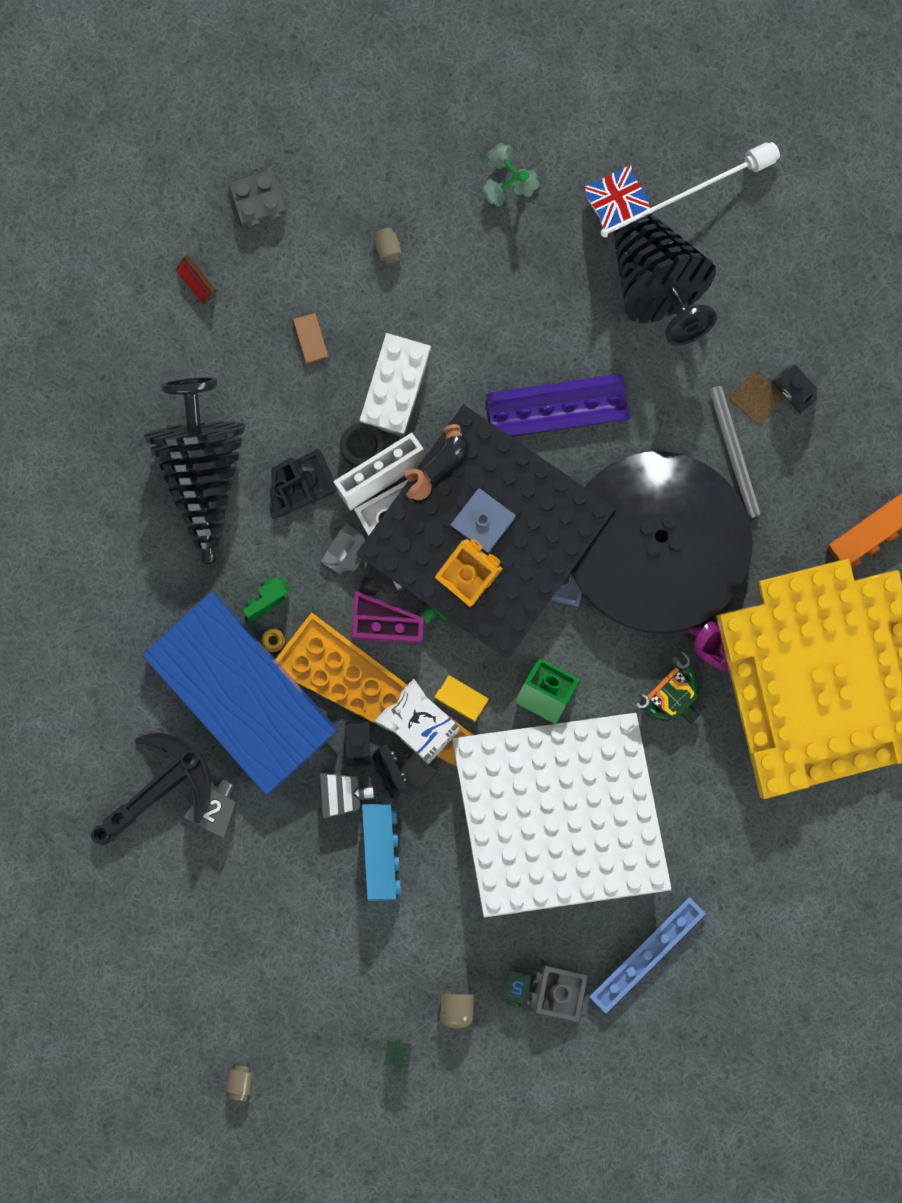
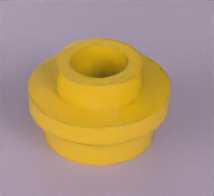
[261,629,285,652]

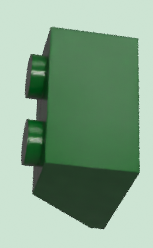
[515,658,580,724]

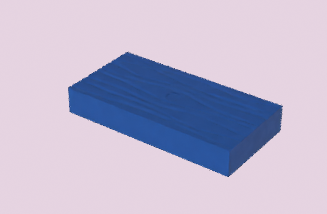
[143,592,339,795]

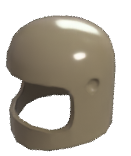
[439,991,474,1029]

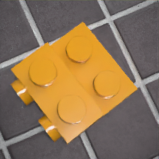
[435,539,503,607]

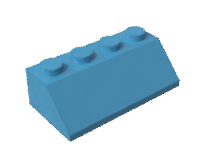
[362,804,401,901]

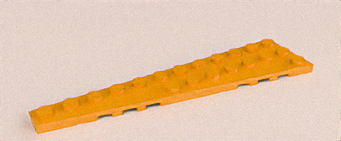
[276,612,473,767]

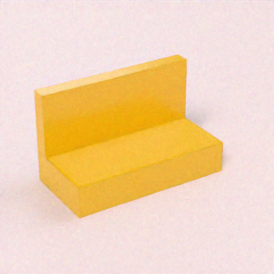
[434,675,489,723]

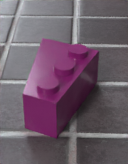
[352,591,424,645]

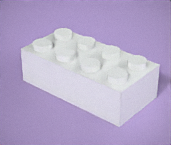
[360,333,431,438]

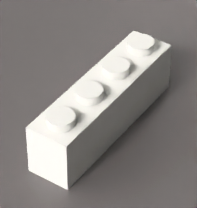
[333,433,426,511]

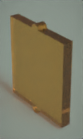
[729,370,784,425]

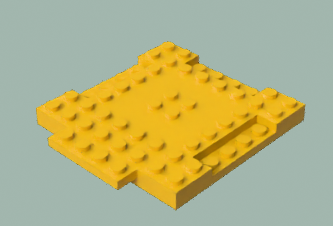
[716,559,902,799]

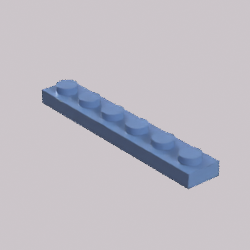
[589,897,706,1014]

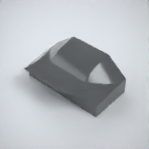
[321,523,366,575]

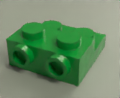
[243,576,290,623]

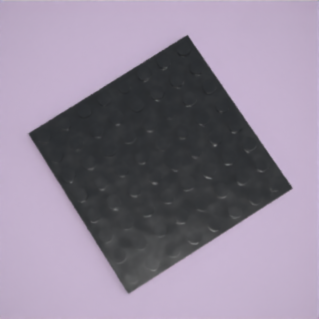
[356,404,615,660]

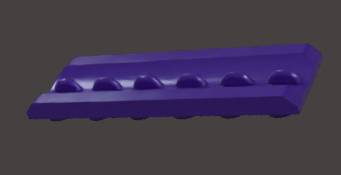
[486,374,630,437]

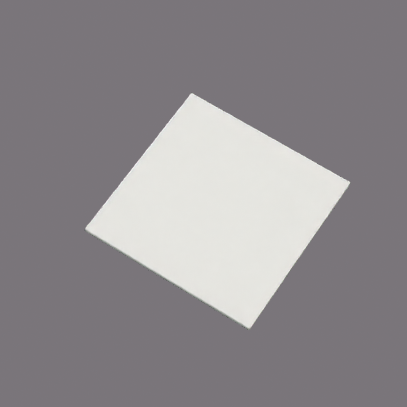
[452,713,671,917]

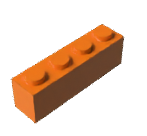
[827,493,902,569]

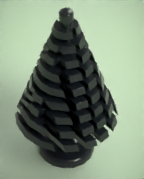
[613,213,717,346]
[144,377,246,564]

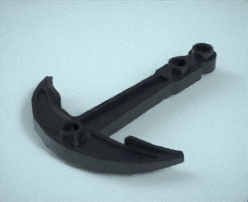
[91,733,212,846]

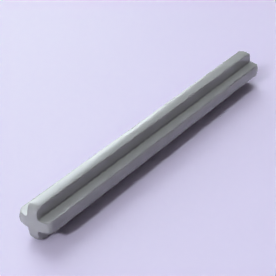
[710,386,760,519]

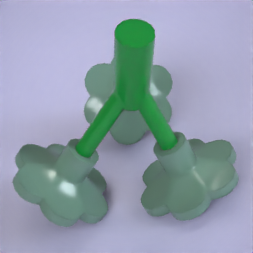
[482,143,540,207]

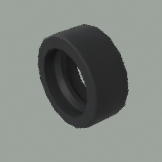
[340,423,384,467]

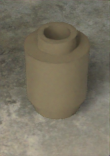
[374,228,402,264]
[226,1065,253,1101]

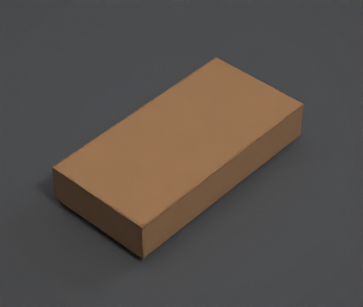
[293,313,328,364]

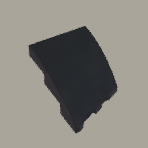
[271,449,337,519]

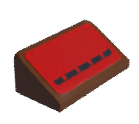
[176,255,216,304]

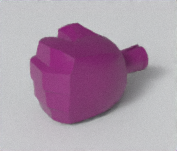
[685,621,729,672]

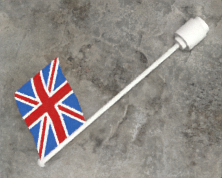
[585,142,780,237]

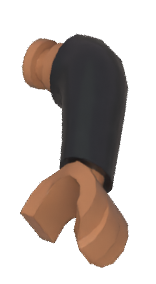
[404,424,468,500]

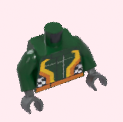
[632,652,701,724]

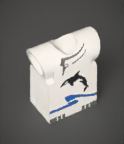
[374,679,460,765]

